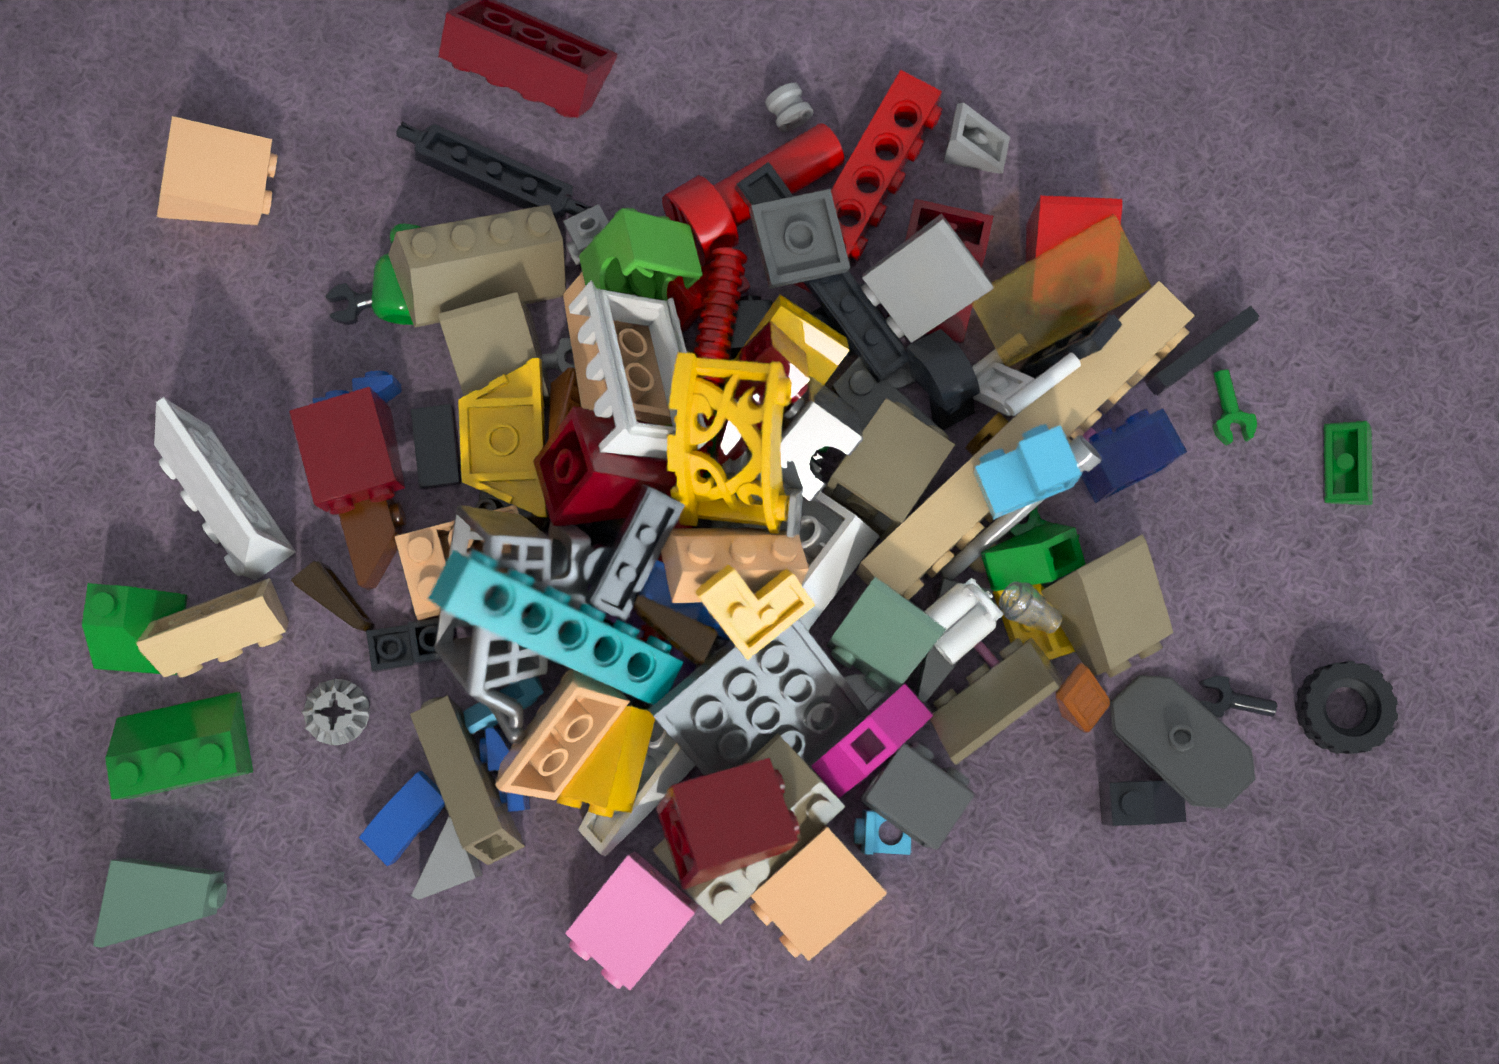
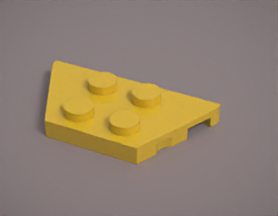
[458,358,548,517]

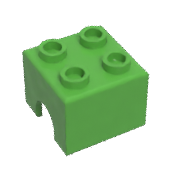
[579,208,702,301]

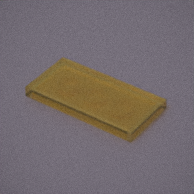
[971,214,1152,367]

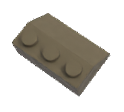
[930,637,1063,765]

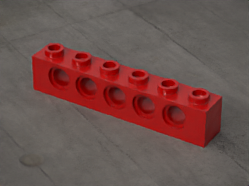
[794,70,943,294]

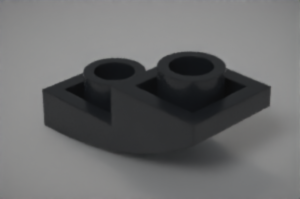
[366,618,442,673]

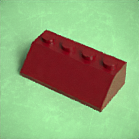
[438,0,618,118]

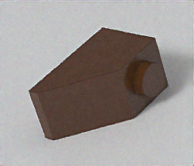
[339,498,407,590]

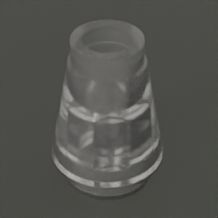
[999,581,1062,634]

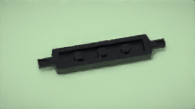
[396,122,592,221]

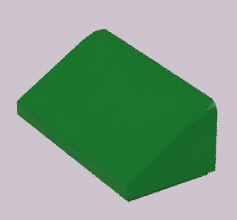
[1324,421,1373,505]

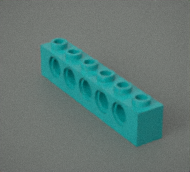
[428,549,684,705]

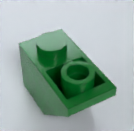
[980,522,1086,591]

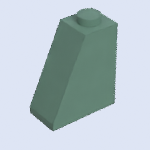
[93,857,227,948]

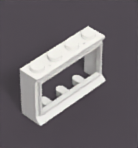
[568,280,708,459]

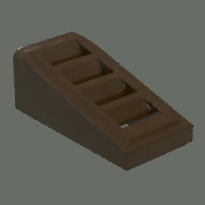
[291,561,375,632]
[633,595,718,667]

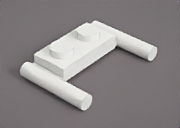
[972,332,1081,416]

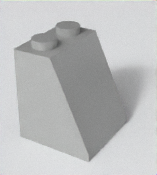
[861,213,994,343]

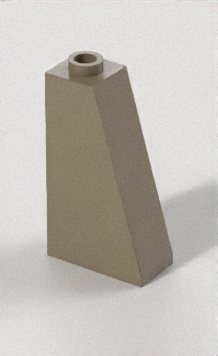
[410,695,525,865]

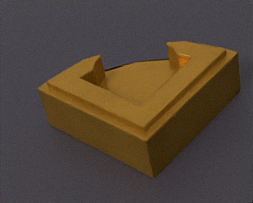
[965,412,1009,456]

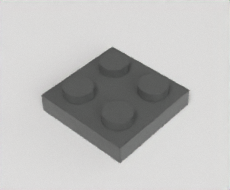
[749,189,850,289]

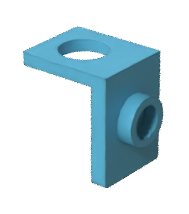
[854,810,911,855]

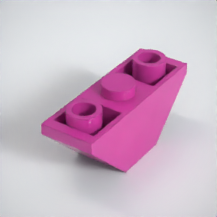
[811,683,933,798]

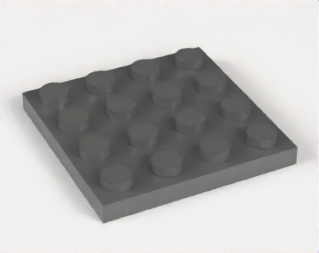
[649,619,871,776]

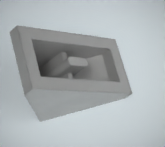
[943,102,1010,173]
[411,817,483,900]

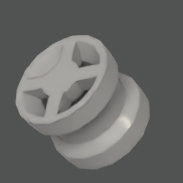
[765,83,813,132]

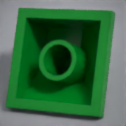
[82,583,188,675]

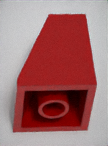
[1025,195,1122,322]

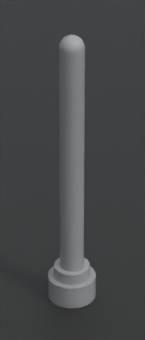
[941,435,1102,580]

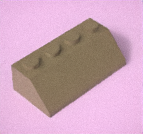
[388,205,566,328]
[653,733,845,924]

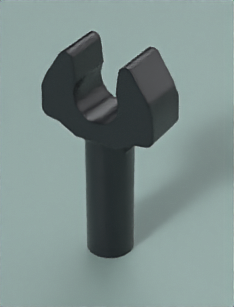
[325,283,372,325]
[1199,675,1277,718]

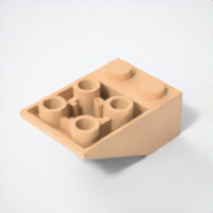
[395,505,519,621]

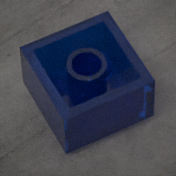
[1081,408,1188,503]

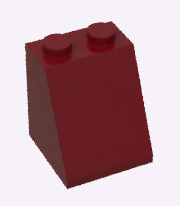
[289,386,405,514]
[533,406,677,527]
[656,757,799,890]

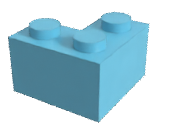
[974,424,1082,519]

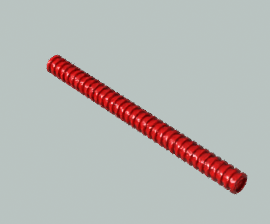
[639,247,748,642]

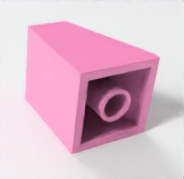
[565,851,699,990]

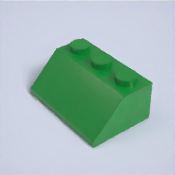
[105,692,253,800]

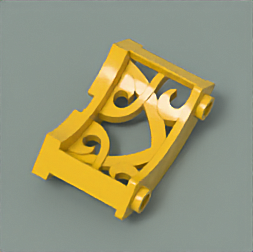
[667,352,792,534]

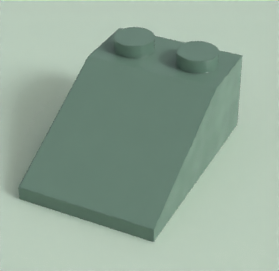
[826,577,946,694]

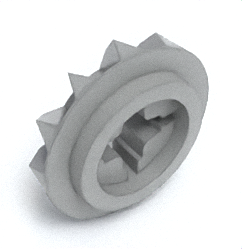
[301,679,370,745]

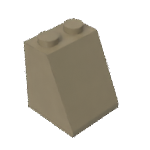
[438,292,551,412]
[823,398,955,541]
[1041,535,1174,678]

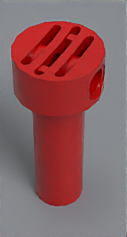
[662,123,844,266]

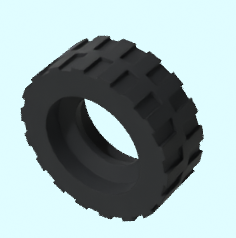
[1295,661,1398,754]

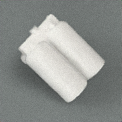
[924,578,1003,665]

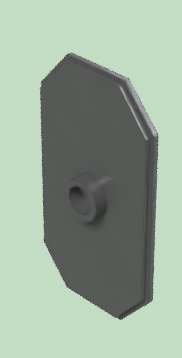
[1110,675,1255,809]

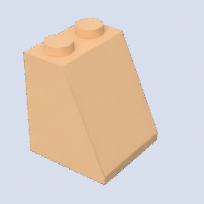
[157,116,277,225]
[750,826,887,961]

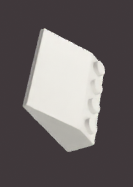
[154,397,296,580]

